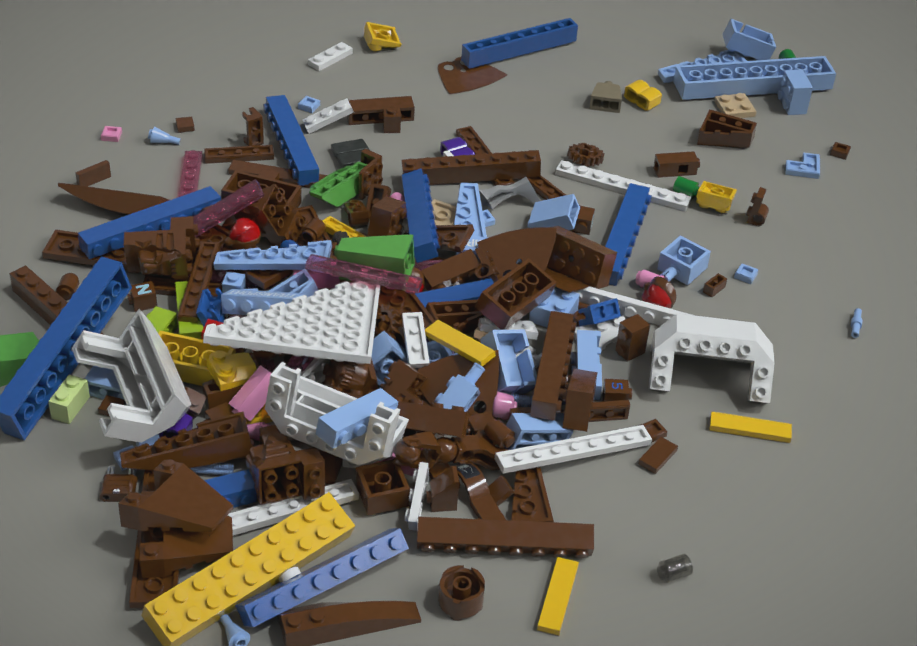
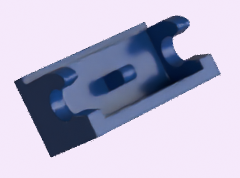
[196,288,226,326]
[578,298,621,326]

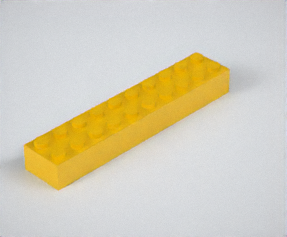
[141,492,355,646]

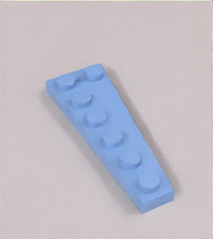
[658,50,747,83]
[214,240,332,270]

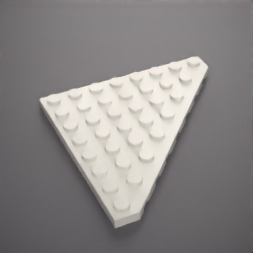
[203,277,381,364]

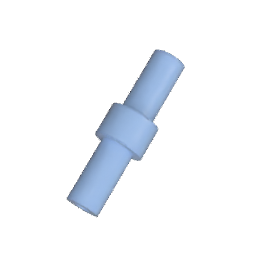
[851,308,863,338]

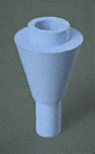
[148,126,181,145]
[220,614,250,646]

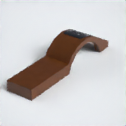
[450,463,506,520]

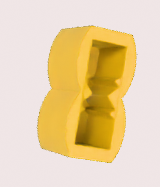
[624,80,662,111]

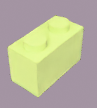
[48,374,90,424]

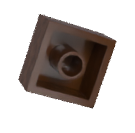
[367,196,407,237]
[356,459,410,515]

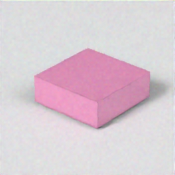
[101,126,122,142]

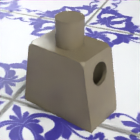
[589,81,622,113]

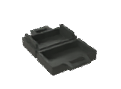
[331,138,370,168]

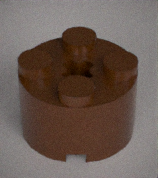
[438,565,485,621]

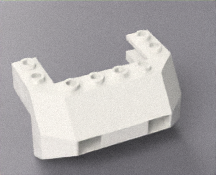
[72,309,192,443]
[648,314,775,403]
[265,362,409,465]

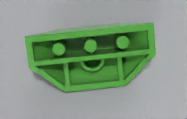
[309,161,368,207]

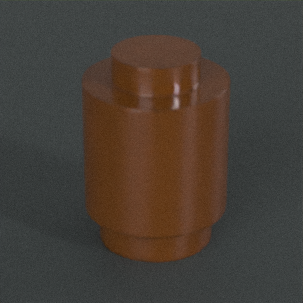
[301,218,326,244]
[56,273,80,300]
[484,419,515,449]

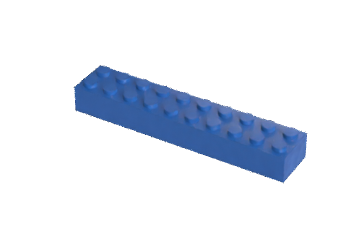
[0,257,132,440]

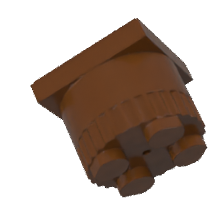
[322,357,377,396]

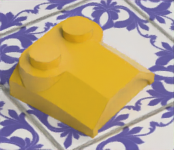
[364,22,402,51]
[696,181,737,213]
[206,350,257,391]

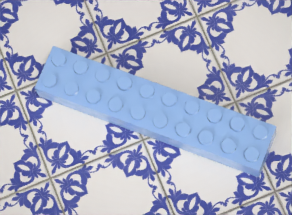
[673,56,836,100]

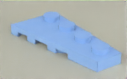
[454,183,487,237]

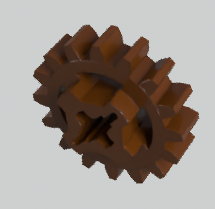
[567,143,605,167]
[374,304,402,340]

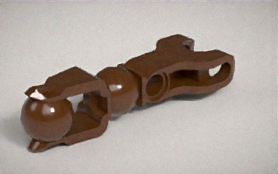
[392,428,508,470]

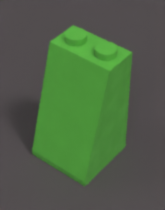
[334,234,415,288]
[0,332,39,387]

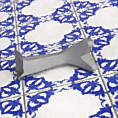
[479,177,540,210]

